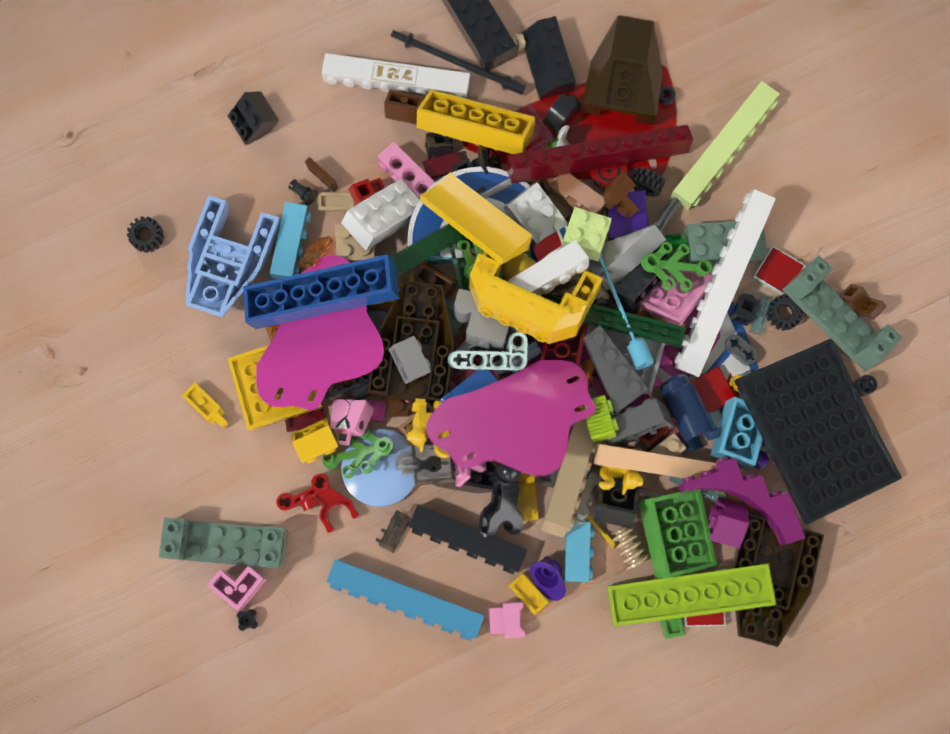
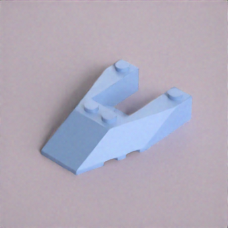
[186,195,281,318]

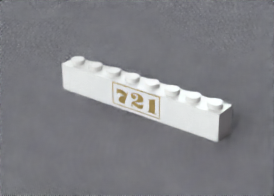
[321,53,470,99]

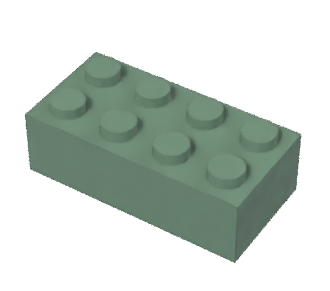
[683,221,767,265]

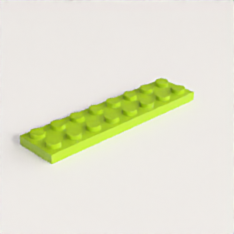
[607,564,776,627]

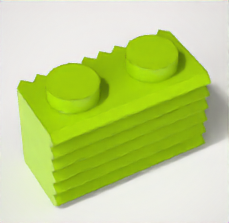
[582,395,619,443]

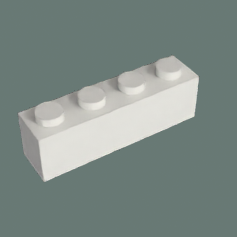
[509,240,589,296]

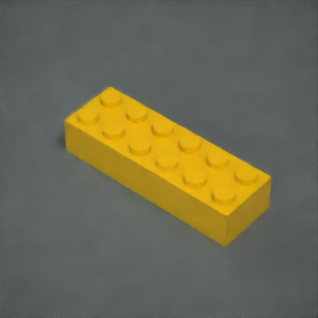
[417,90,536,154]

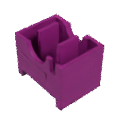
[708,496,749,549]

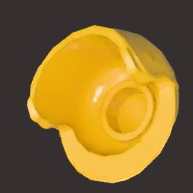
[503,253,537,282]

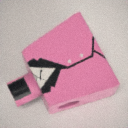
[330,399,374,445]

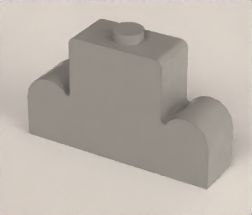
[454,289,527,351]

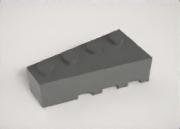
[583,326,648,413]

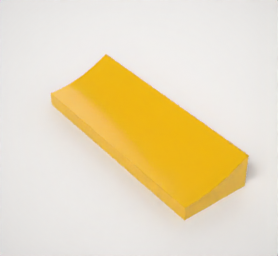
[420,173,532,265]

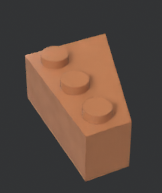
[548,173,606,215]

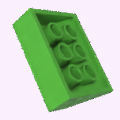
[638,490,717,579]

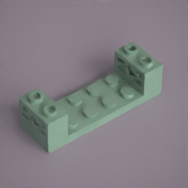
[782,255,902,372]
[159,517,288,569]

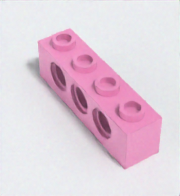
[377,142,435,199]

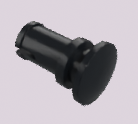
[288,179,318,206]

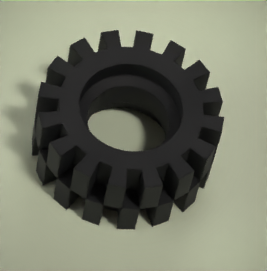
[630,167,665,197]
[127,216,164,253]
[766,294,804,331]

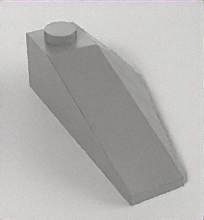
[589,224,666,290]

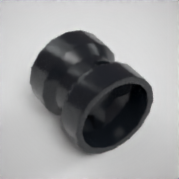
[853,375,877,397]

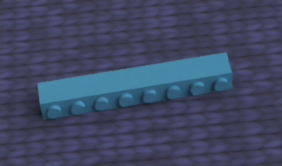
[326,559,484,641]

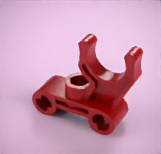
[276,474,359,533]

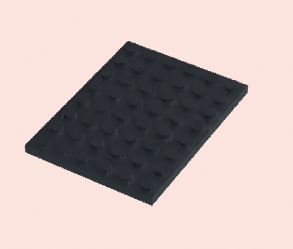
[734,338,902,525]

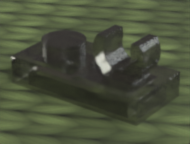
[376,510,412,553]

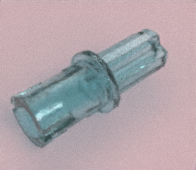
[749,297,771,335]

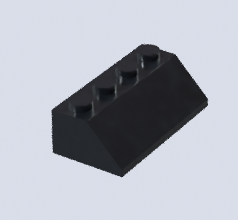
[520,16,576,100]

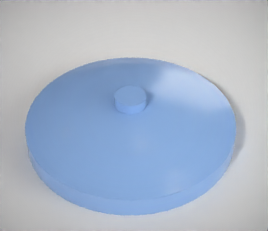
[341,429,419,507]

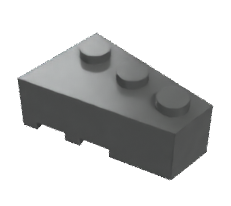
[608,398,674,447]

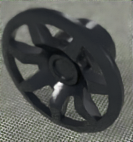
[471,145,502,175]

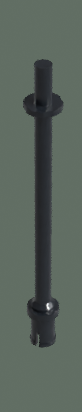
[391,30,526,96]

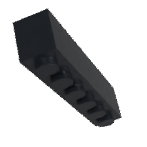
[408,505,527,575]

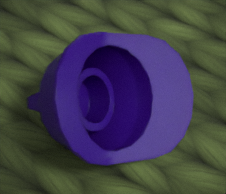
[530,555,566,601]

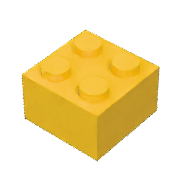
[292,418,338,463]

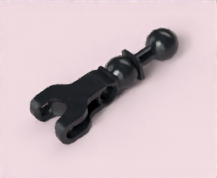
[479,462,523,537]

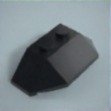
[419,456,498,494]

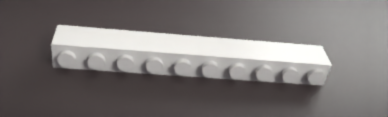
[674,189,776,377]

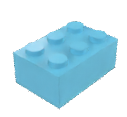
[710,397,762,468]

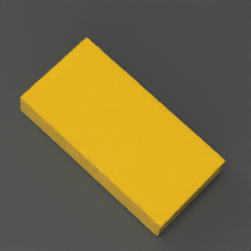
[508,572,549,615]

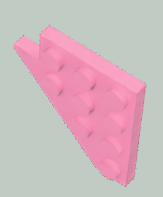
[640,268,714,326]

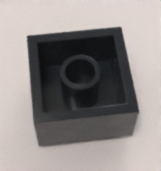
[593,478,641,529]

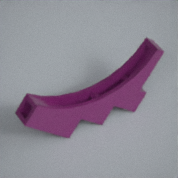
[678,457,805,546]

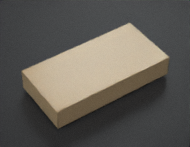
[318,192,355,212]

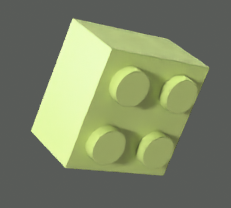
[562,207,612,261]

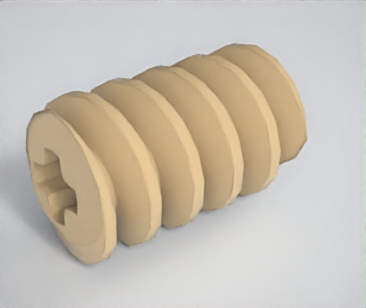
[610,526,648,570]

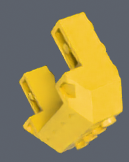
[469,252,603,344]

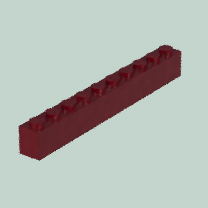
[506,124,693,184]

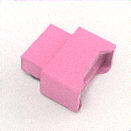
[489,602,525,638]

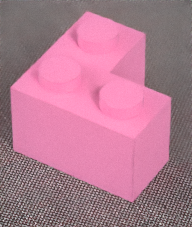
[207,566,267,611]

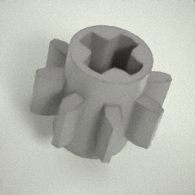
[396,451,418,475]

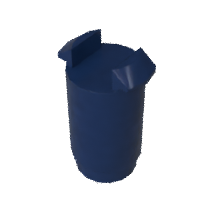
[660,374,722,451]

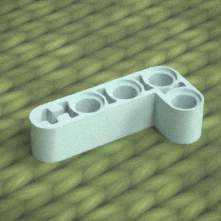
[448,332,527,370]

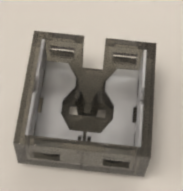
[412,442,455,486]

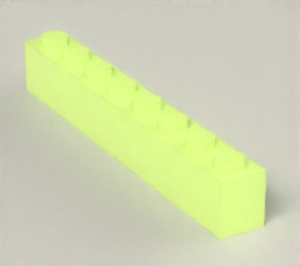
[671,81,780,210]

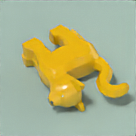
[406,398,450,458]
[599,442,644,495]

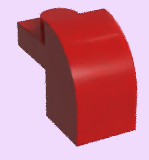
[348,178,385,205]

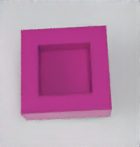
[367,400,386,422]

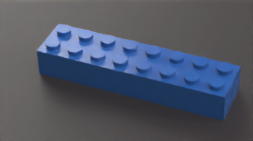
[243,254,399,329]

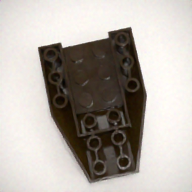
[581,15,663,125]
[368,281,454,404]
[732,514,824,647]

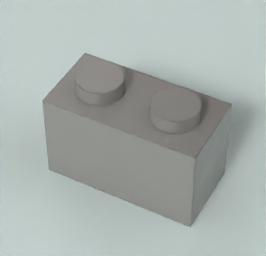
[389,336,431,384]

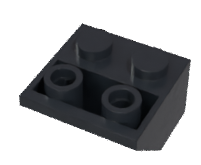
[227,91,279,145]

